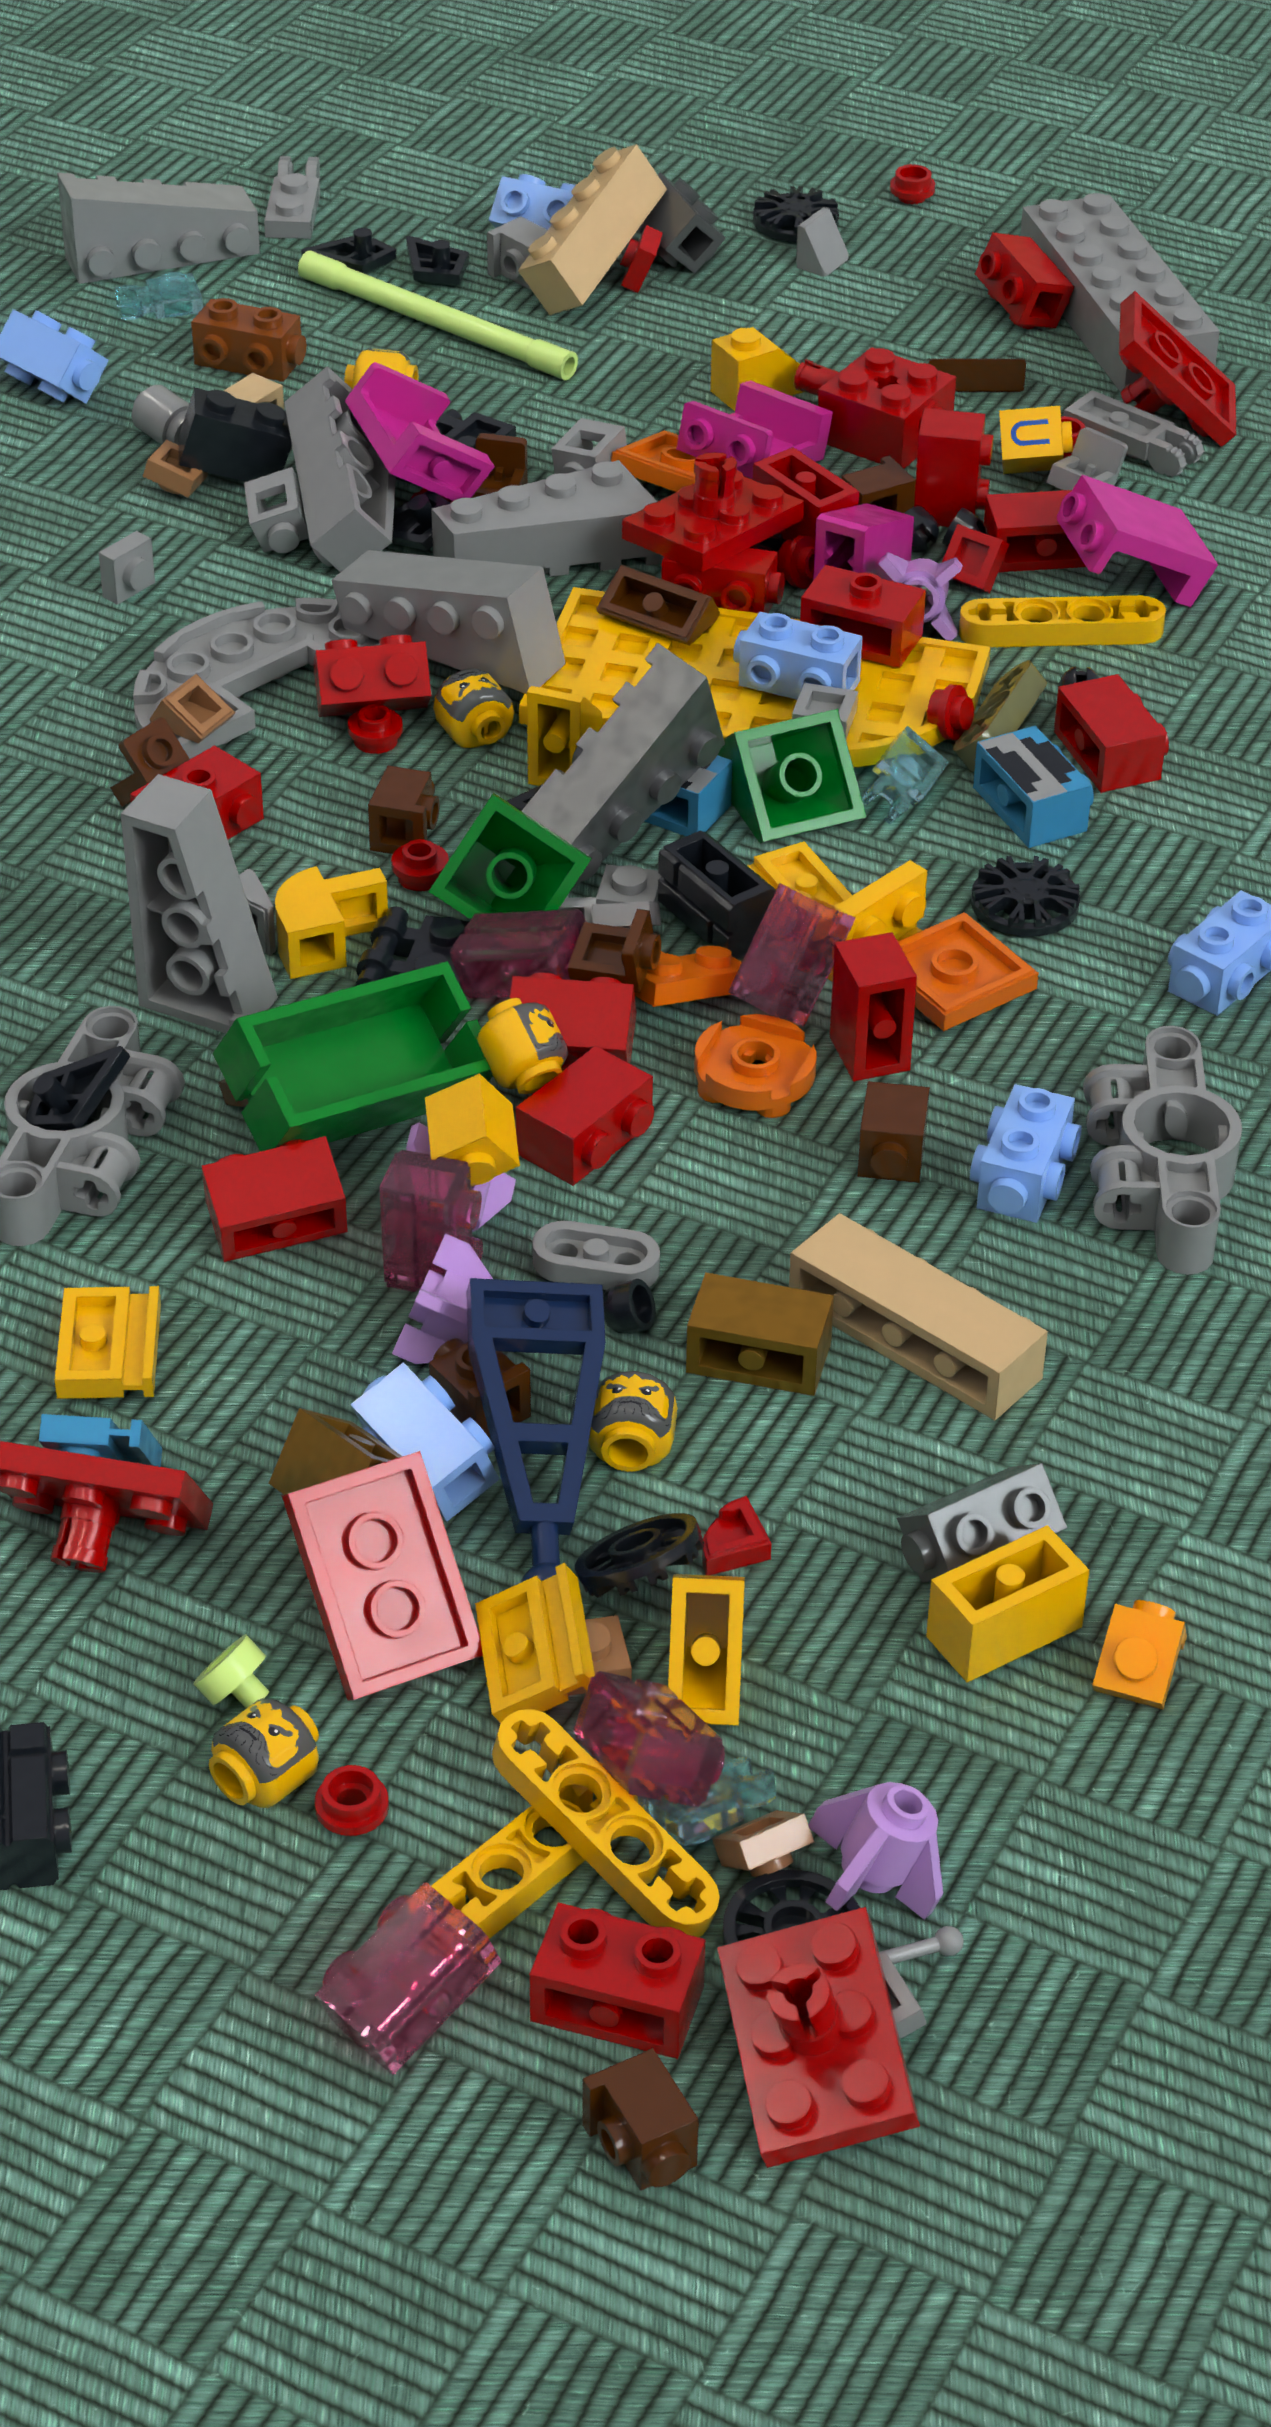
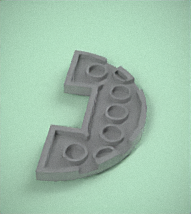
[133,598,380,759]

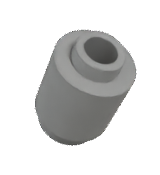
[132,385,189,445]

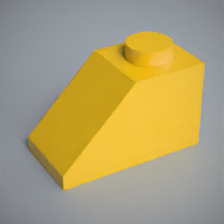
[710,327,805,411]
[527,686,602,786]
[667,1574,745,1725]

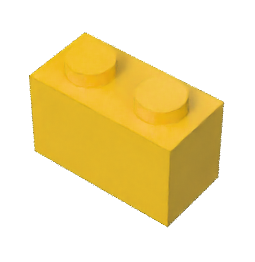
[926,1525,1090,1683]

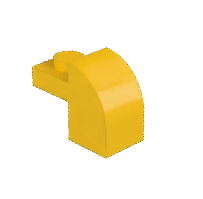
[275,866,388,979]

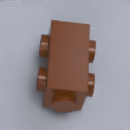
[191,298,307,382]

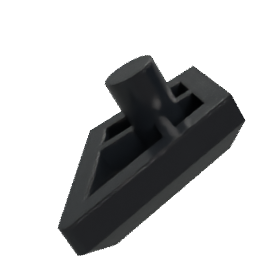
[301,228,397,275]
[406,236,469,287]
[392,490,451,551]
[25,1046,130,1131]

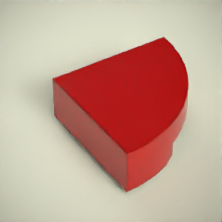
[702,1496,772,1576]

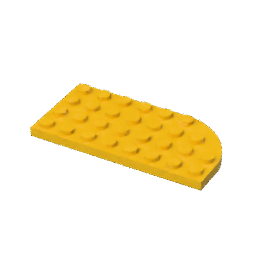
[519,587,991,768]

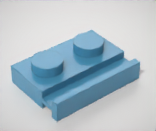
[39,1414,162,1467]

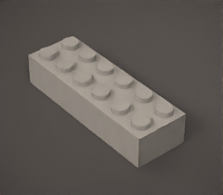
[1020,193,1220,392]

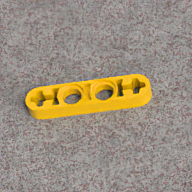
[959,595,1166,647]
[492,1709,720,1937]
[413,1757,639,1962]

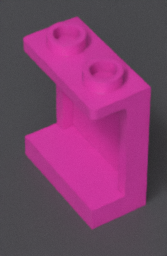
[344,362,495,501]
[676,381,833,479]
[1057,475,1218,607]

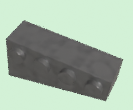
[522,643,725,892]

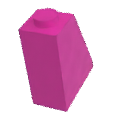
[813,503,914,581]

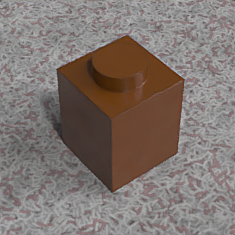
[857,1081,930,1183]

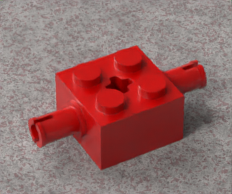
[794,347,956,469]

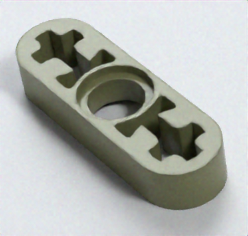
[953,660,1047,772]

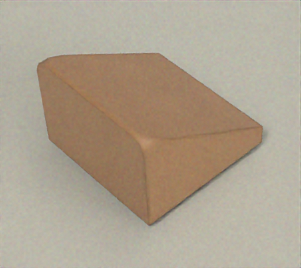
[150,674,236,744]

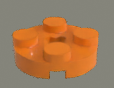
[694,1014,817,1118]

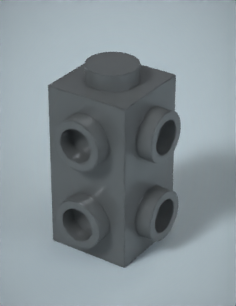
[638,172,726,274]
[897,1463,1067,1583]

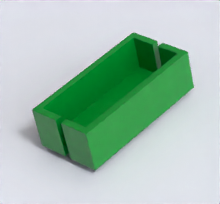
[212,961,493,1151]

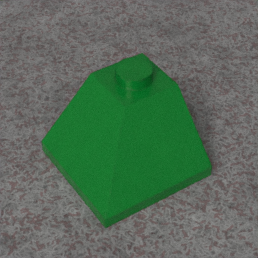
[718,709,867,844]
[428,793,592,957]

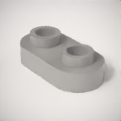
[532,1221,660,1290]

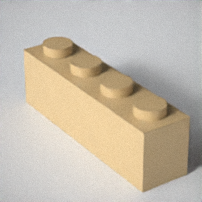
[518,144,667,315]
[789,1213,1048,1420]

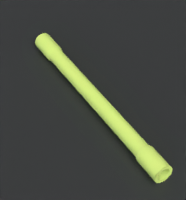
[298,250,578,380]

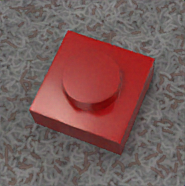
[619,225,663,293]
[942,524,1010,594]

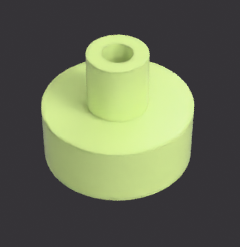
[193,1635,270,1709]

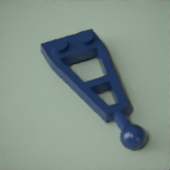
[466,1278,606,1582]

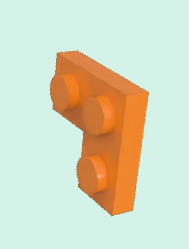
[635,945,754,1007]

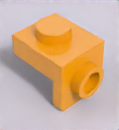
[1092,1600,1187,1709]

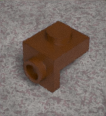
[471,433,528,498]
[110,718,190,807]
[568,909,661,993]

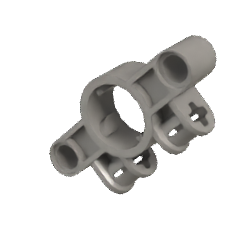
[0,1006,185,1246]
[1083,1026,1242,1275]

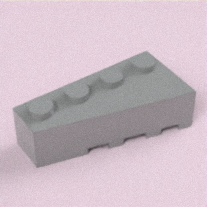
[57,173,260,284]
[284,366,396,572]
[432,460,664,577]
[331,550,566,694]
[121,774,278,1033]

